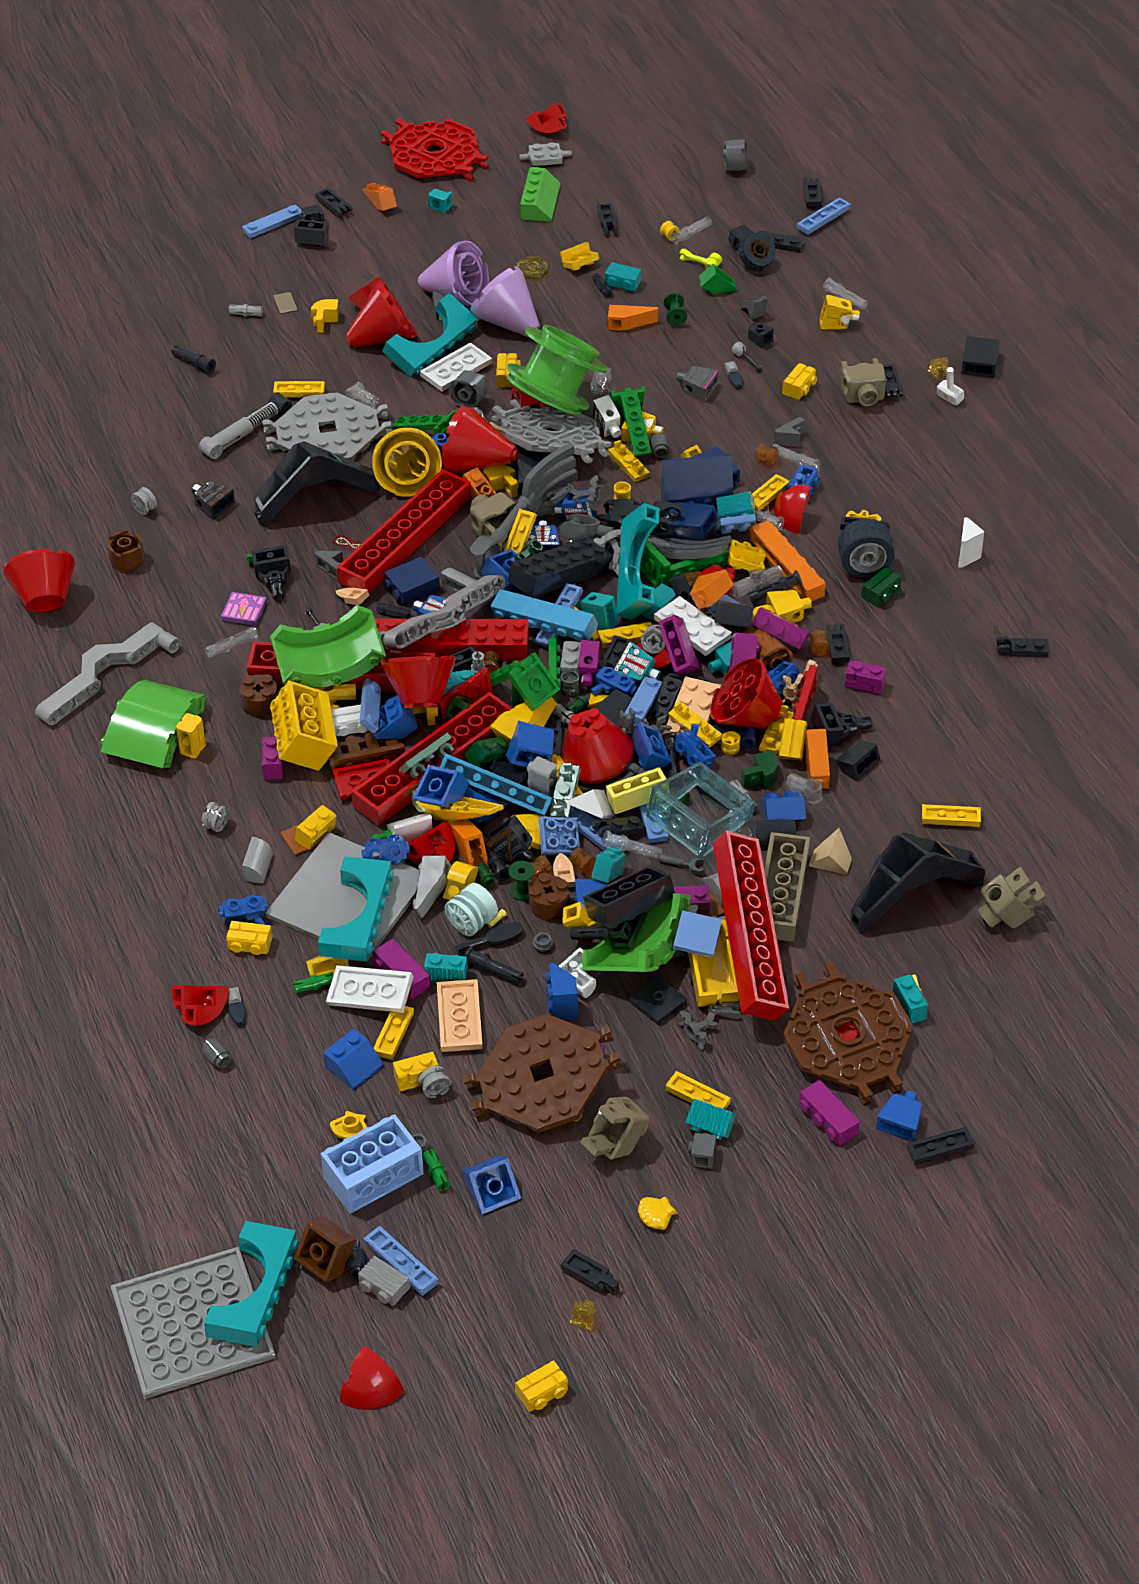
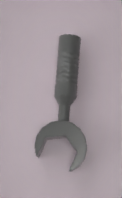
[659,854,705,876]

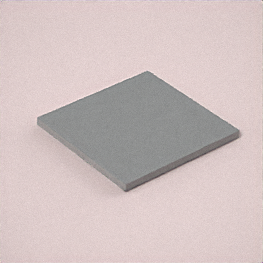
[266,832,420,961]
[111,1247,276,1399]

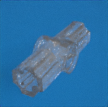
[730,565,784,598]

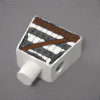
[592,395,622,438]

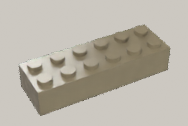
[764,832,810,942]

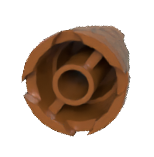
[739,624,793,672]

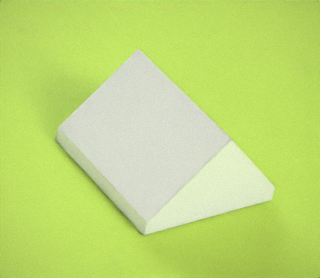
[958,517,984,568]
[567,789,614,819]
[386,814,432,842]

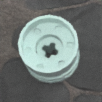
[445,883,498,936]

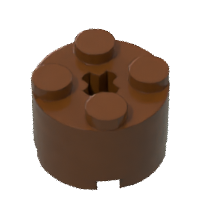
[106,530,144,572]
[239,674,278,717]
[529,873,569,920]

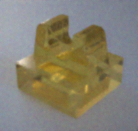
[927,357,949,377]
[570,1299,597,1331]

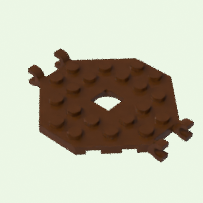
[783,961,913,1105]
[462,1014,623,1133]

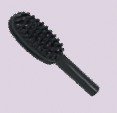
[455,922,522,953]

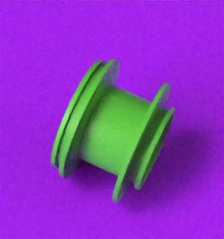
[507,325,608,415]

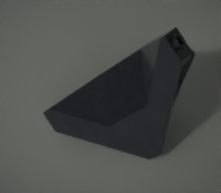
[254,441,380,527]
[850,832,985,934]

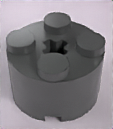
[723,139,748,172]
[449,370,488,408]

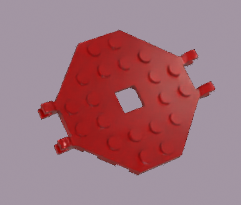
[381,118,489,181]

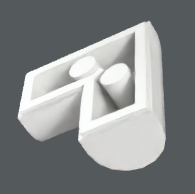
[559,948,596,998]

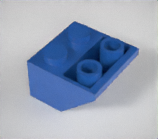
[374,695,418,739]
[506,720,554,767]
[760,791,806,820]
[546,963,578,1020]

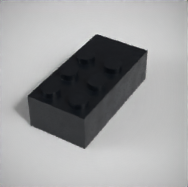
[583,865,675,929]

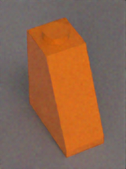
[690,570,733,609]
[805,729,830,789]
[449,819,489,870]

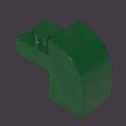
[741,750,777,789]

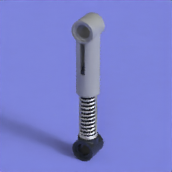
[199,393,292,459]

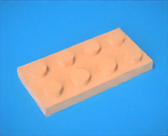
[663,677,721,740]
[437,979,483,1052]

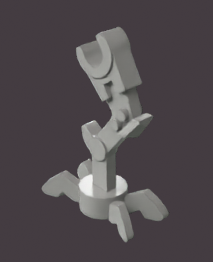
[593,526,622,576]

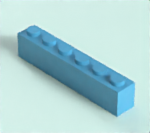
[490,589,598,641]
[440,753,553,816]

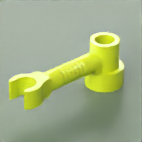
[679,249,722,269]

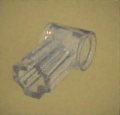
[590,367,612,396]
[344,382,379,409]
[785,773,822,804]

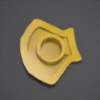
[330,1111,367,1139]
[638,1197,677,1230]

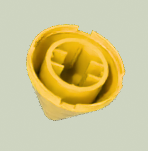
[372,428,442,497]

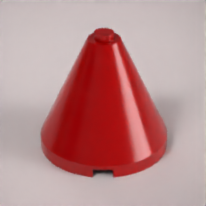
[345,280,418,348]
[442,406,519,475]

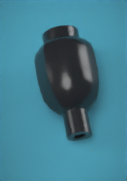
[345,1240,366,1278]

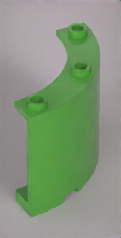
[270,605,386,688]
[100,680,207,768]
[582,894,690,972]

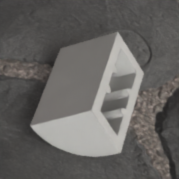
[441,568,477,592]
[242,837,273,884]

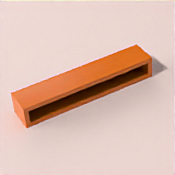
[750,520,826,602]

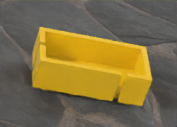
[688,920,739,1007]

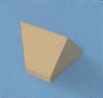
[809,828,852,875]

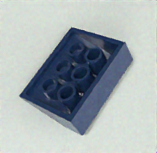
[661,453,733,510]

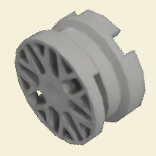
[130,487,157,515]
[641,625,666,653]
[201,802,229,832]
[418,1066,451,1098]

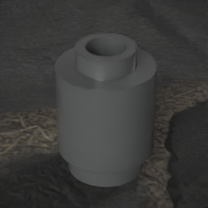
[650,433,669,458]
[202,1038,231,1069]

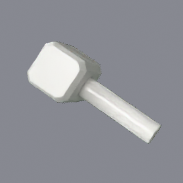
[937,367,964,405]

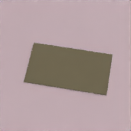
[273,292,297,313]

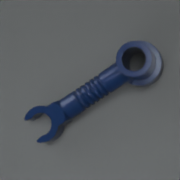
[711,725,756,749]

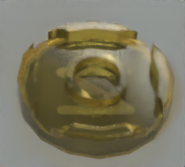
[517,256,548,280]

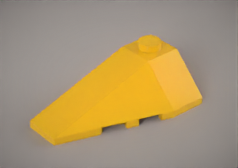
[490,696,557,746]
[418,796,503,823]

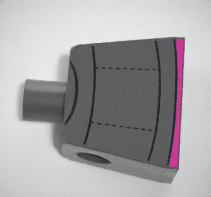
[676,366,718,402]

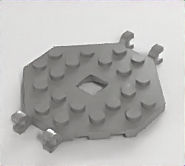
[263,393,392,461]
[491,399,611,463]

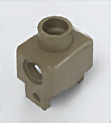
[840,358,886,406]
[470,492,516,537]
[978,867,1048,929]
[580,1097,649,1159]

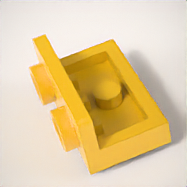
[560,242,599,271]

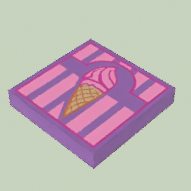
[221,592,267,626]

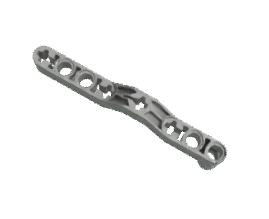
[378,575,506,649]
[35,622,181,725]

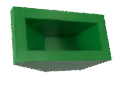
[699,264,737,294]

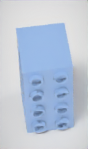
[320,1114,424,1214]

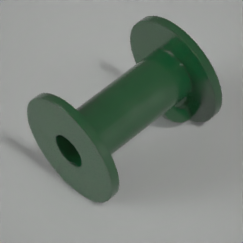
[663,293,687,326]
[509,861,535,901]

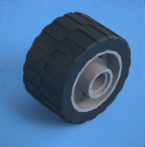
[838,519,895,579]

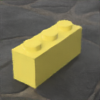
[606,767,669,814]

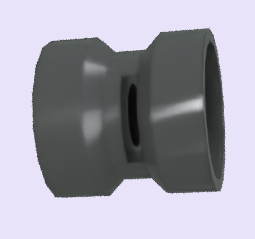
[561,670,579,696]

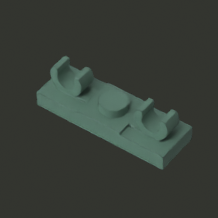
[400,733,454,779]
[550,763,581,818]

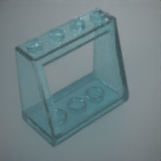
[646,762,756,858]

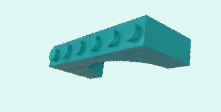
[382,293,478,378]
[616,503,659,620]
[318,856,394,962]
[204,1221,299,1347]

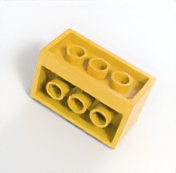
[270,681,338,771]

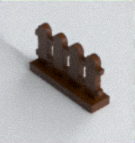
[328,732,405,777]

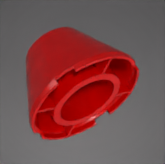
[3,549,75,612]

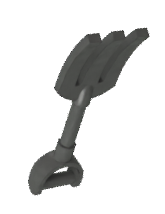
[470,442,578,580]
[560,513,732,559]

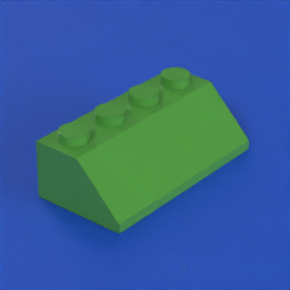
[520,167,561,222]

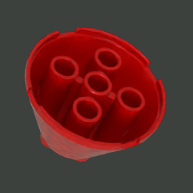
[381,656,456,709]
[710,657,782,731]
[560,708,634,784]

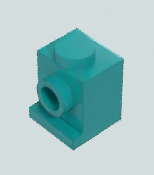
[427,189,453,213]

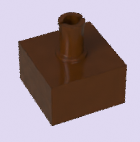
[294,1216,356,1282]

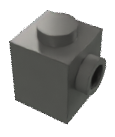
[688,1133,716,1169]

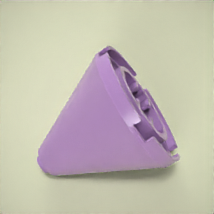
[418,241,489,307]
[470,266,540,337]

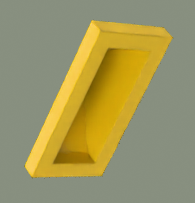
[306,956,350,976]

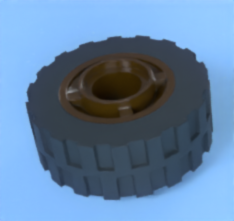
[739,233,776,271]

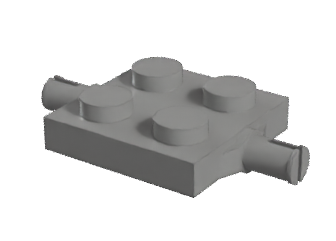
[519,142,572,166]

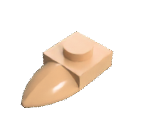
[336,588,369,605]
[553,853,575,887]

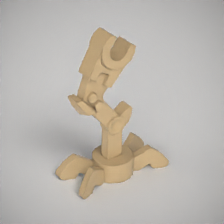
[782,659,818,709]

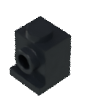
[300,204,324,222]
[748,322,774,348]

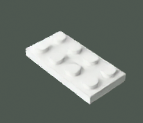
[420,343,492,392]
[654,596,732,656]
[326,966,414,1012]

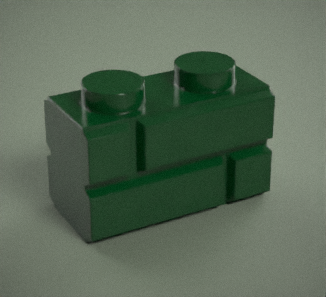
[861,567,902,607]
[465,737,509,768]

